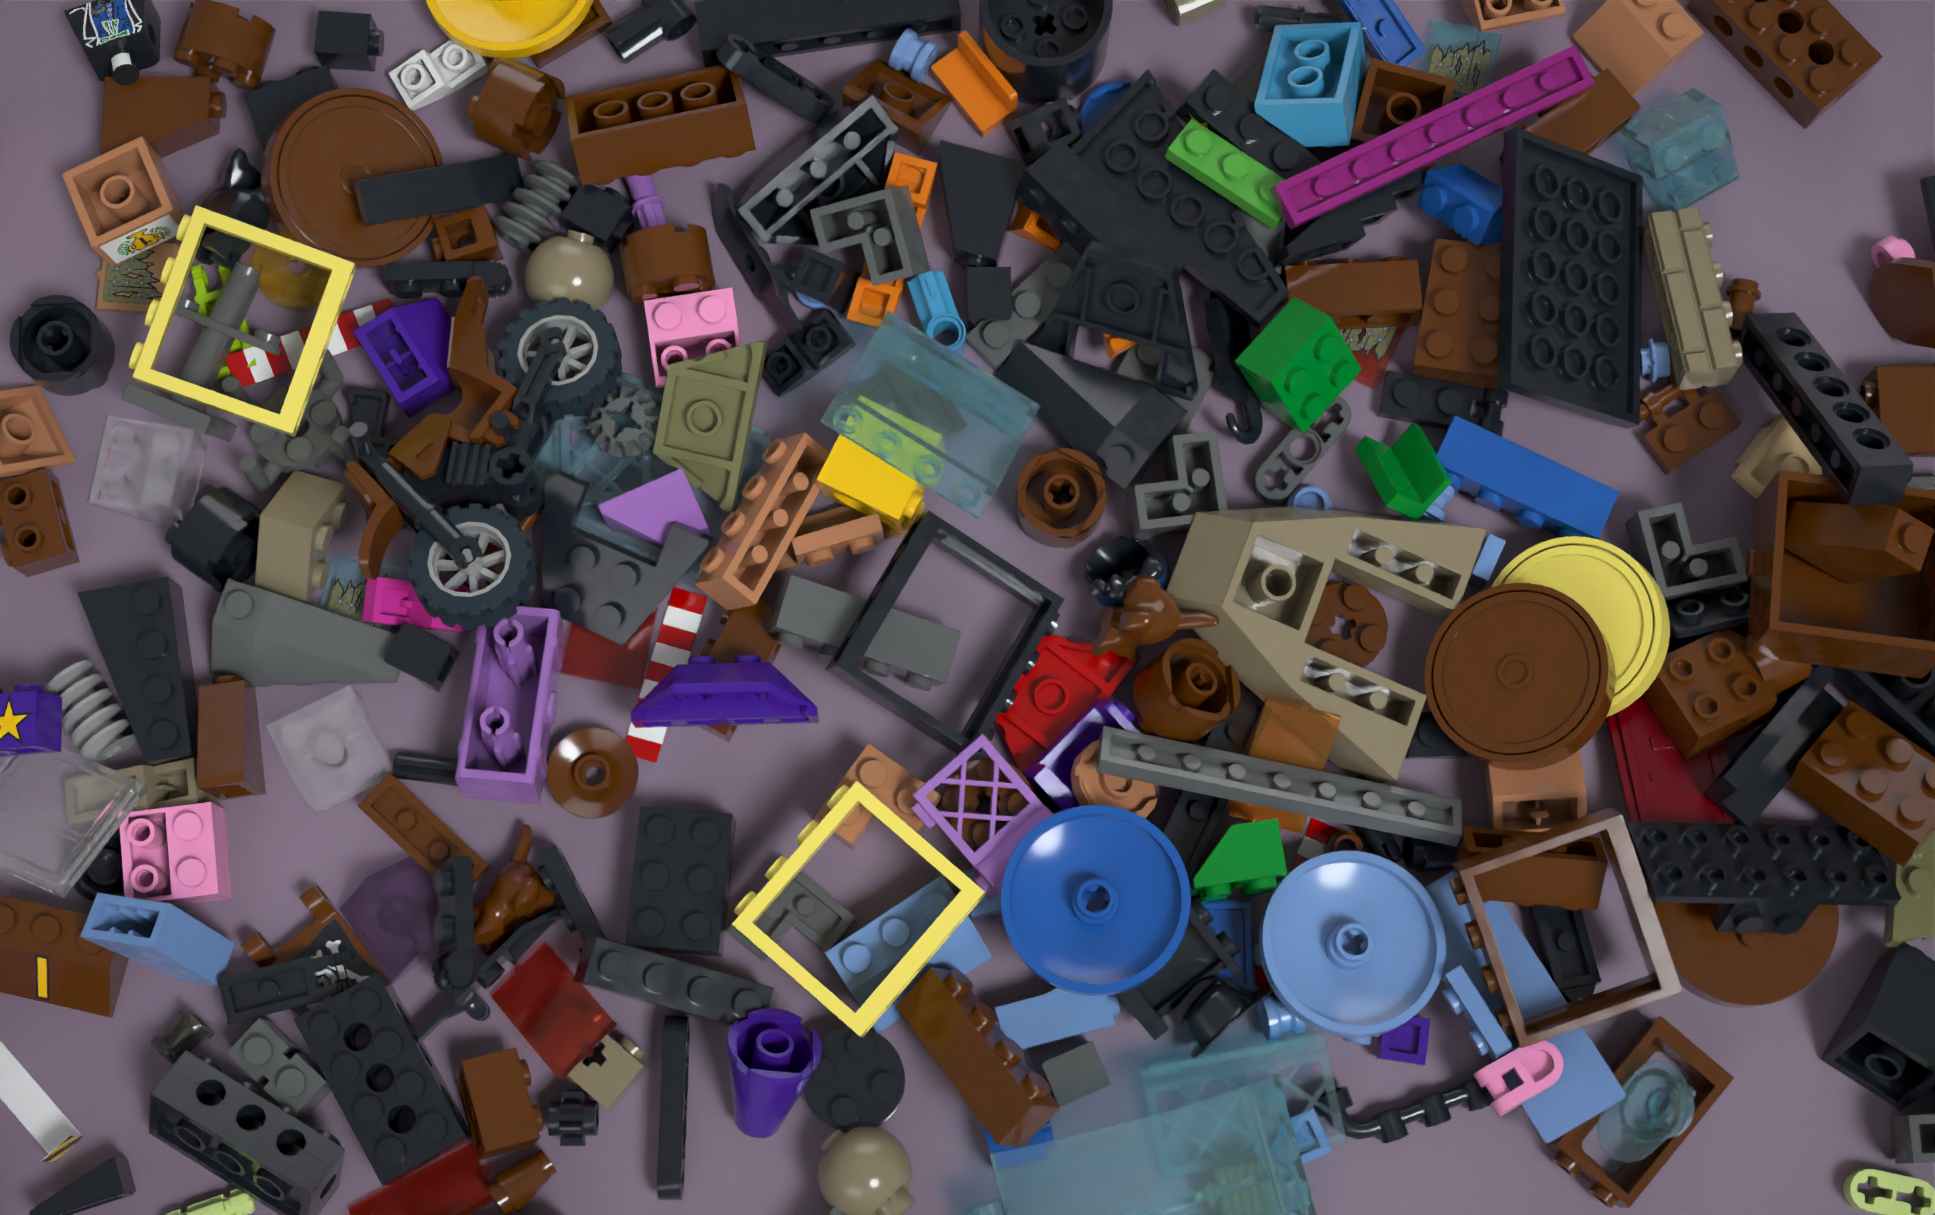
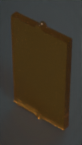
[1229,697,1341,834]

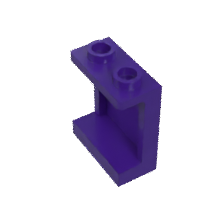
[1023,699,1151,813]

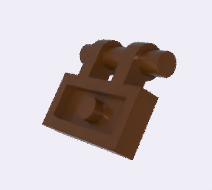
[1640,374,1741,475]

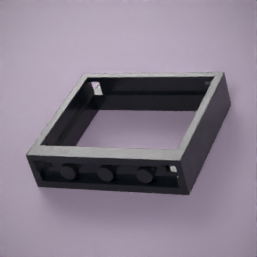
[825,510,1065,755]

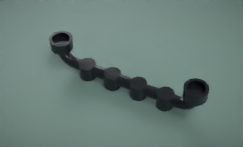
[1312,1076,1511,1143]

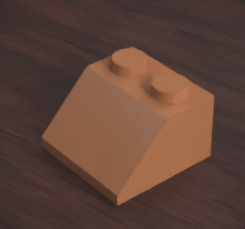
[1570,0,1704,97]

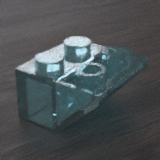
[1620,88,1740,212]

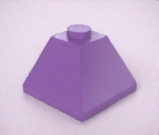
[598,468,711,552]

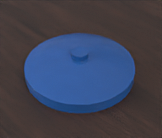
[1001,805,1191,996]

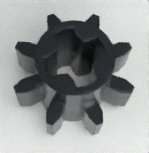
[548,1090,599,1146]

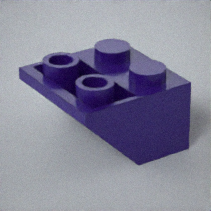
[353,298,456,418]

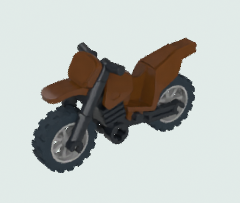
[344,276,622,630]

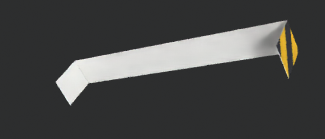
[0,1041,83,1162]

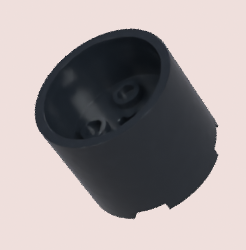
[978,0,1113,105]

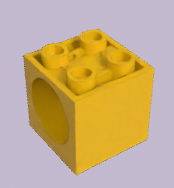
[816,399,946,534]

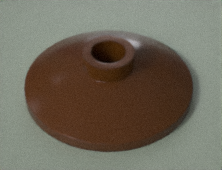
[547,728,639,819]

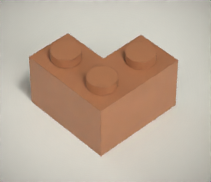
[814,743,943,850]

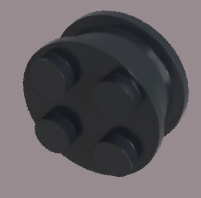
[801,1027,905,1132]

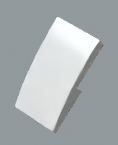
[388,40,490,111]

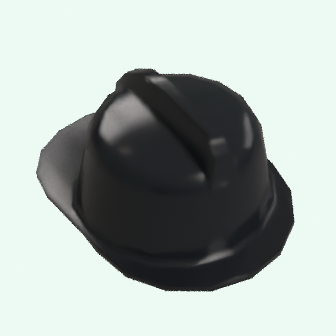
[1174,977,1273,1058]

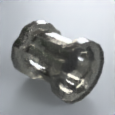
[151,1006,215,1065]

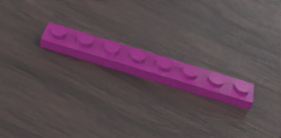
[1270,45,1596,230]

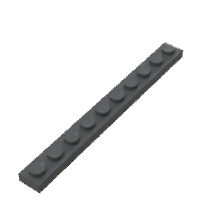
[966,49,1269,371]

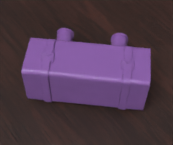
[455,606,565,804]

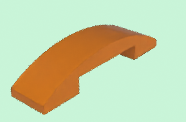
[846,152,938,332]

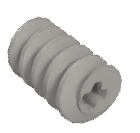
[44,660,137,762]

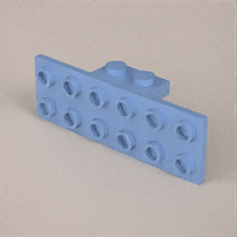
[1424,870,1626,1144]

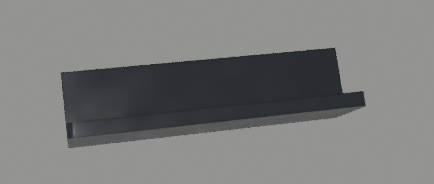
[1704,665,1844,826]

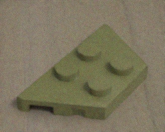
[653,340,768,513]
[1884,830,1935,947]

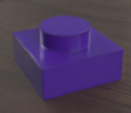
[1376,1016,1431,1066]

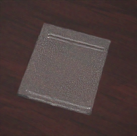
[0,747,149,898]

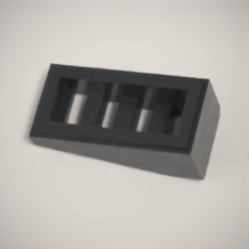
[29,1156,136,1215]

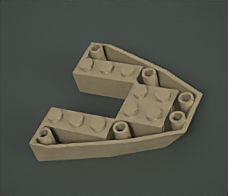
[1166,506,1487,783]

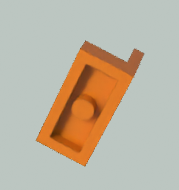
[930,30,1018,138]

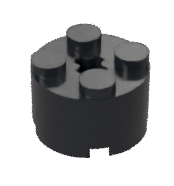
[10,295,115,396]
[165,484,263,592]

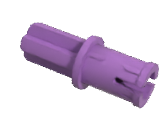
[624,175,668,229]

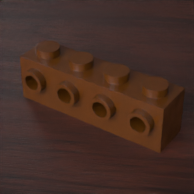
[896,967,1060,1147]

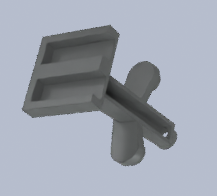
[121,262,282,442]

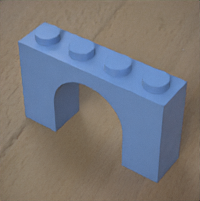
[962,868,1120,1050]

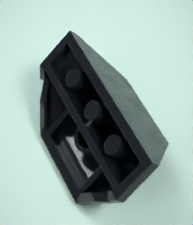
[736,94,899,245]

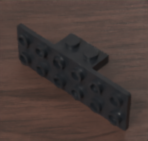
[1626,822,1901,935]

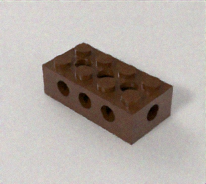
[1686,0,1883,129]

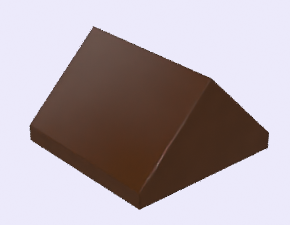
[842,58,952,156]

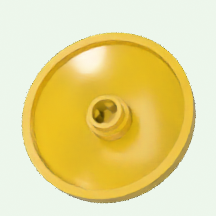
[426,0,593,59]

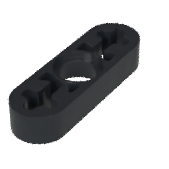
[716,34,834,123]

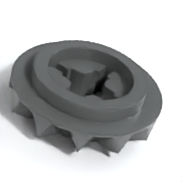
[588,385,660,458]

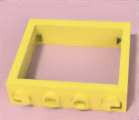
[129,206,356,437]
[732,781,986,1037]

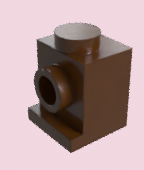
[431,205,504,262]

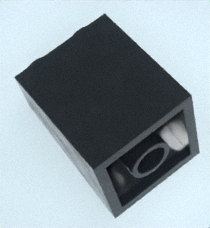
[1821,942,1935,1110]

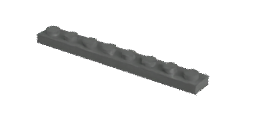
[1096,726,1462,847]

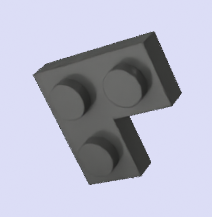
[727,872,857,961]

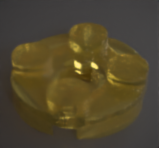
[253,230,331,311]

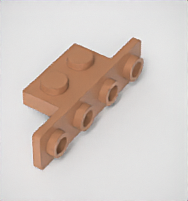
[773,506,911,575]

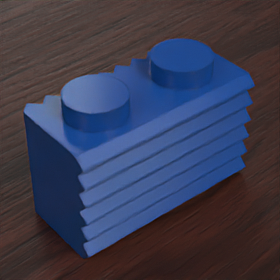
[1417,163,1503,246]

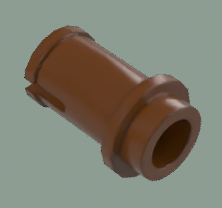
[1725,278,1761,337]

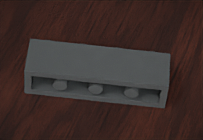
[766,574,961,691]

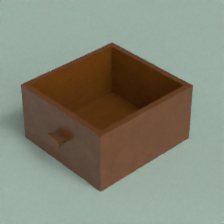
[1746,470,1935,679]

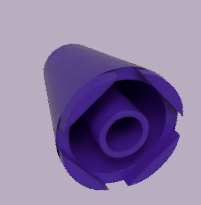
[727,1008,822,1138]

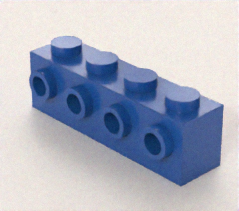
[1435,415,1620,539]

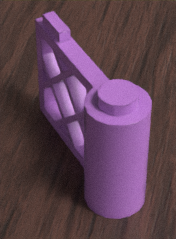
[911,734,1054,900]

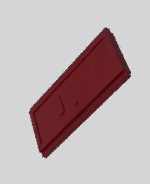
[1606,694,1737,824]

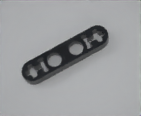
[657,1015,690,1200]

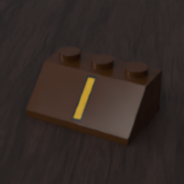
[0,895,129,1018]

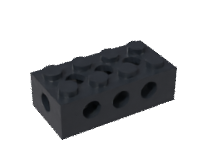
[294,972,472,1185]
[149,1050,345,1215]

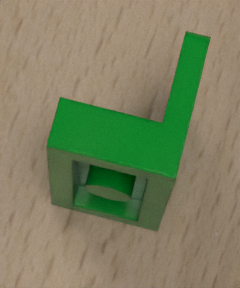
[1354,424,1451,520]

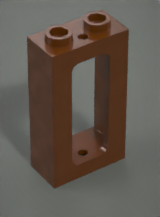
[1547,1016,1734,1208]

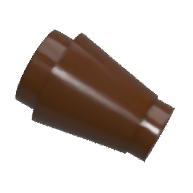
[484,1149,557,1215]

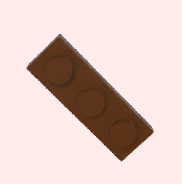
[358,773,491,885]

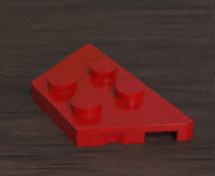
[995,635,1141,793]

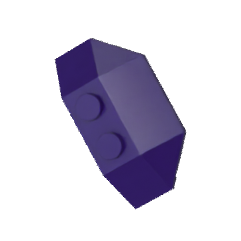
[631,655,819,728]

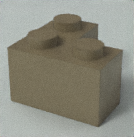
[255,470,350,603]

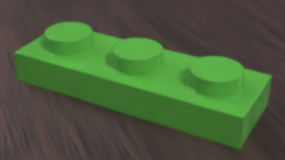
[1165,119,1285,230]

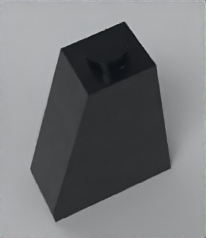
[938,140,1025,270]

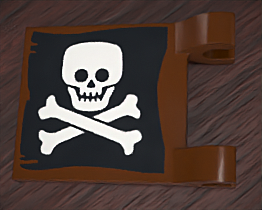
[240,886,394,1016]

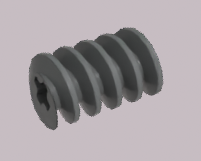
[492,160,581,257]

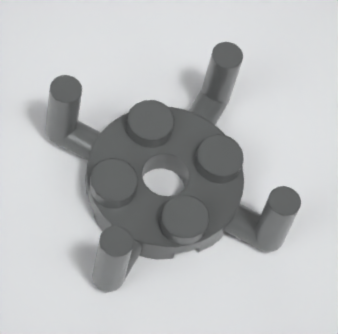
[221,349,357,493]

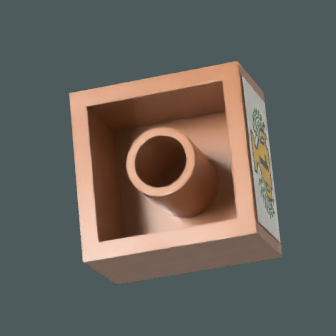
[62,136,185,267]

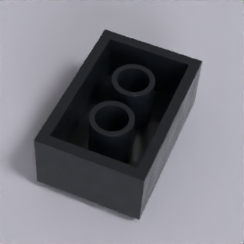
[626,806,736,957]

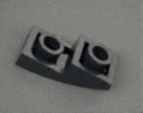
[762,309,856,397]

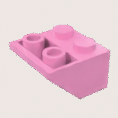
[644,287,742,388]
[118,802,232,905]

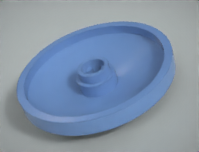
[1259,851,1446,1038]

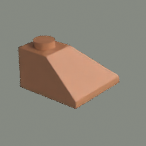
[0,385,76,478]

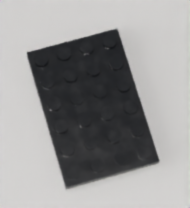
[1497,127,1643,429]

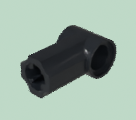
[604,0,697,64]

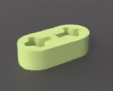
[1843,1169,1935,1215]

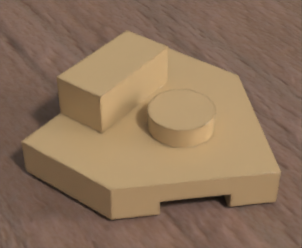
[1731,413,1822,500]

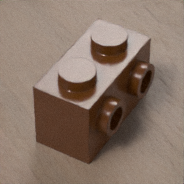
[0,468,80,577]
[454,1047,543,1161]

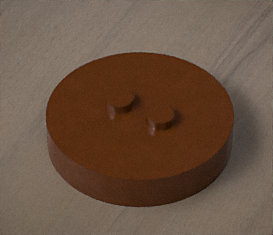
[261,88,444,270]
[1424,583,1616,771]
[1649,822,1839,1008]

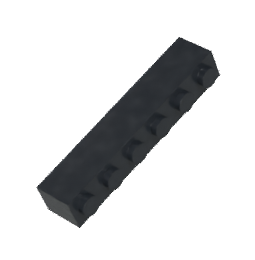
[694,0,961,68]

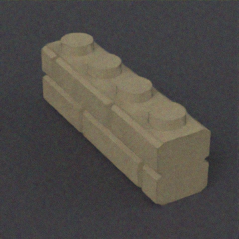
[1642,207,1743,390]

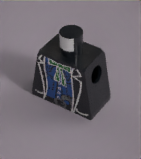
[64,0,161,85]

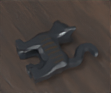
[173,148,270,269]

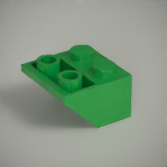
[1189,818,1287,903]

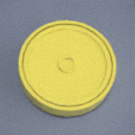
[1491,536,1670,717]

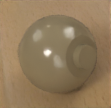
[525,230,614,311]
[817,1126,916,1215]

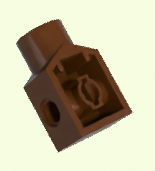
[1643,628,1811,760]

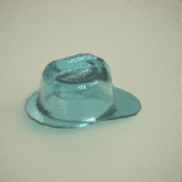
[1597,1060,1696,1163]

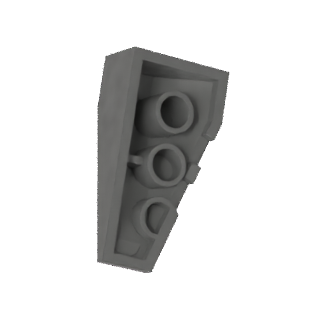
[211,579,400,687]

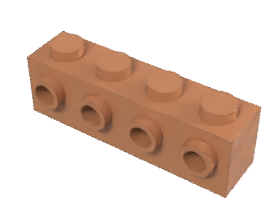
[694,432,830,610]

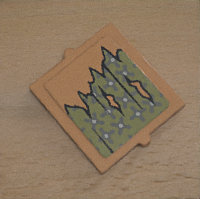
[96,243,180,315]

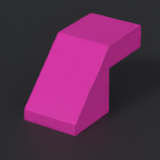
[362,576,469,633]

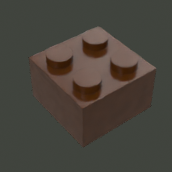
[1345,58,1457,174]

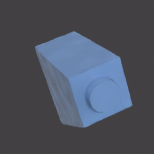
[80,893,235,987]

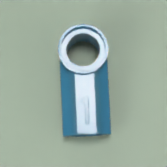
[907,271,966,364]

